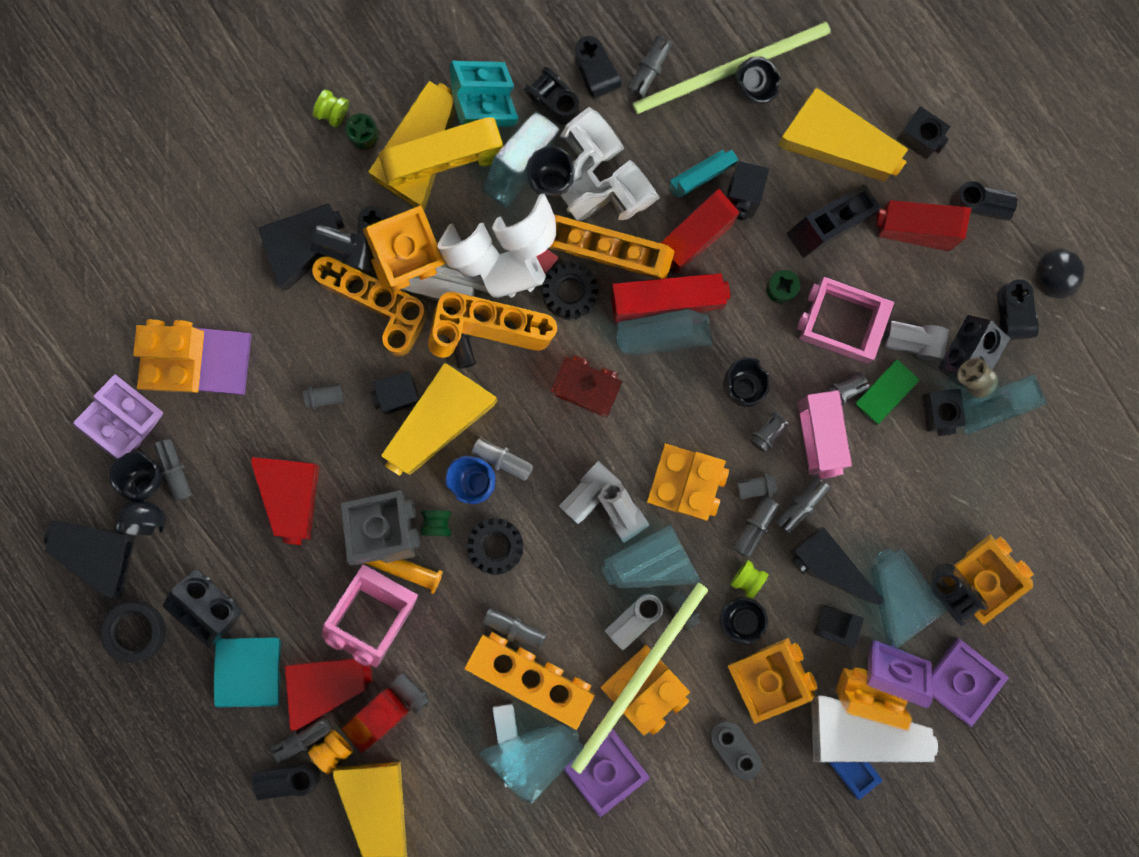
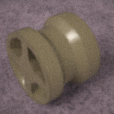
[957,358,998,398]

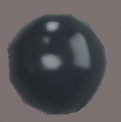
[735,57,781,104]
[527,146,574,198]
[1036,248,1085,299]
[723,357,770,407]
[109,451,162,502]
[114,501,166,536]
[719,597,769,646]

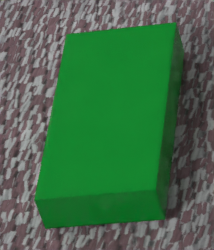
[854,359,920,425]

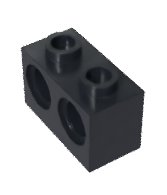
[726,160,770,220]
[938,315,1010,388]
[162,569,243,648]

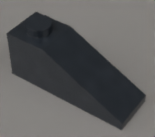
[786,184,881,258]
[790,527,884,605]

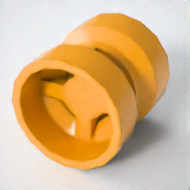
[308,729,353,775]

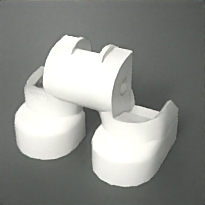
[560,107,659,221]
[437,193,556,298]

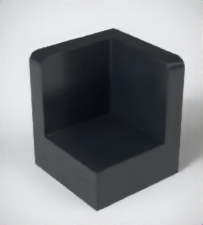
[813,606,865,649]

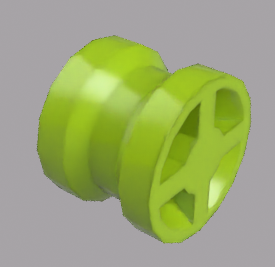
[313,89,349,128]
[730,560,769,599]

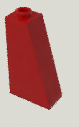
[610,273,730,325]

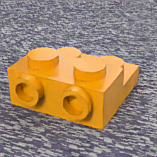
[362,205,445,292]
[133,319,204,393]
[646,443,729,521]
[941,534,1034,626]
[728,637,817,724]
[600,644,690,736]
[835,667,912,731]

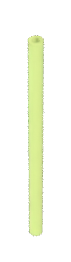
[632,22,830,114]
[571,582,709,774]

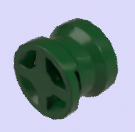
[345,113,379,150]
[766,270,800,304]
[420,510,452,537]

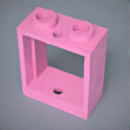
[797,277,894,364]
[797,390,852,479]
[321,564,418,668]

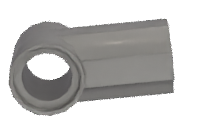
[884,321,950,362]
[559,461,621,524]
[598,483,649,543]
[604,593,663,650]

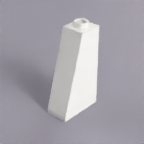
[811,696,938,762]

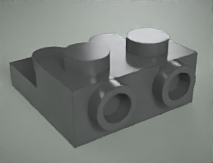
[341,490,420,566]

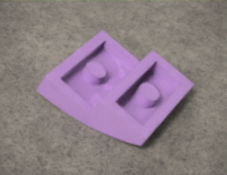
[73,374,163,460]

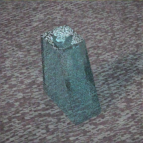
[482,111,560,208]
[616,309,712,356]
[963,374,1047,434]
[601,525,701,588]
[871,548,948,648]
[480,723,584,803]

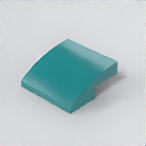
[450,61,519,127]
[669,149,739,197]
[214,638,281,708]

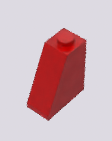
[661,189,740,273]
[875,200,971,252]
[251,457,320,545]
[285,658,373,731]
[341,687,409,753]

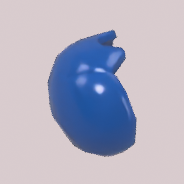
[445,456,495,504]

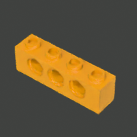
[549,214,675,279]
[464,632,595,730]

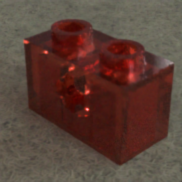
[551,355,623,418]

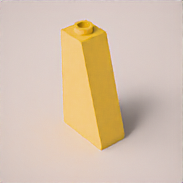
[368,81,456,210]
[778,87,908,182]
[381,363,498,476]
[333,761,407,857]

